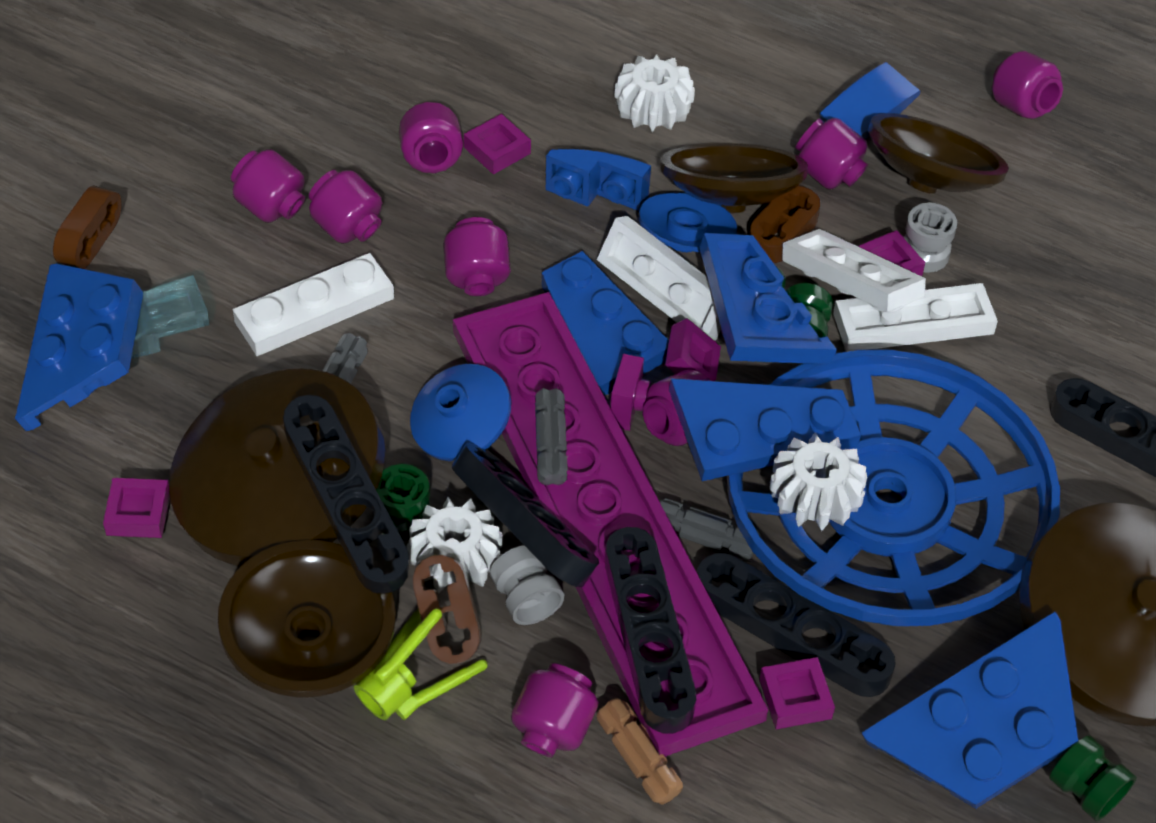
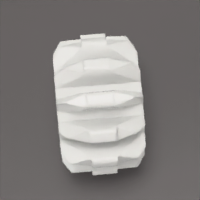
[614,54,695,132]
[770,432,867,531]
[407,497,502,593]

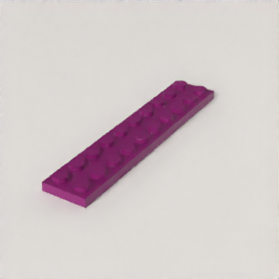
[453,292,768,757]

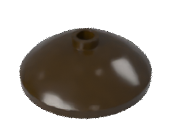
[868,113,1009,194]
[660,143,808,213]
[218,540,395,698]

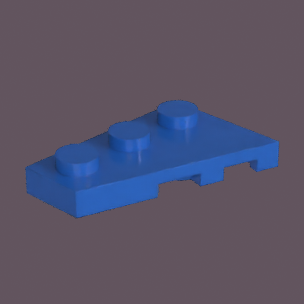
[699,233,837,364]
[541,251,669,396]
[669,378,861,481]

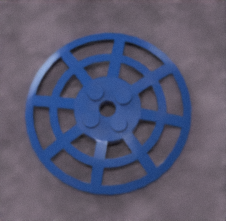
[727,350,1060,626]

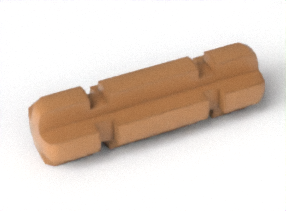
[597,698,683,805]

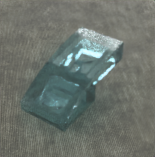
[131,275,209,359]

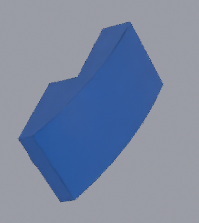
[820,62,920,139]
[546,149,651,211]

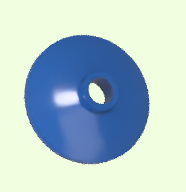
[638,193,737,252]
[410,364,512,461]

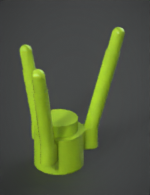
[354,607,488,721]

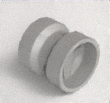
[903,203,957,273]
[490,545,564,625]

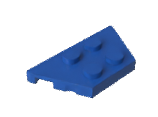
[15,264,143,431]
[862,612,1078,809]

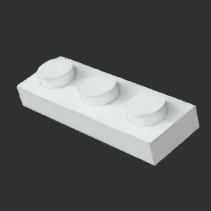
[597,216,721,341]
[783,229,926,313]
[233,253,394,356]
[833,283,998,352]

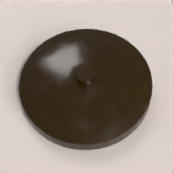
[169,368,385,566]
[1020,503,1156,727]

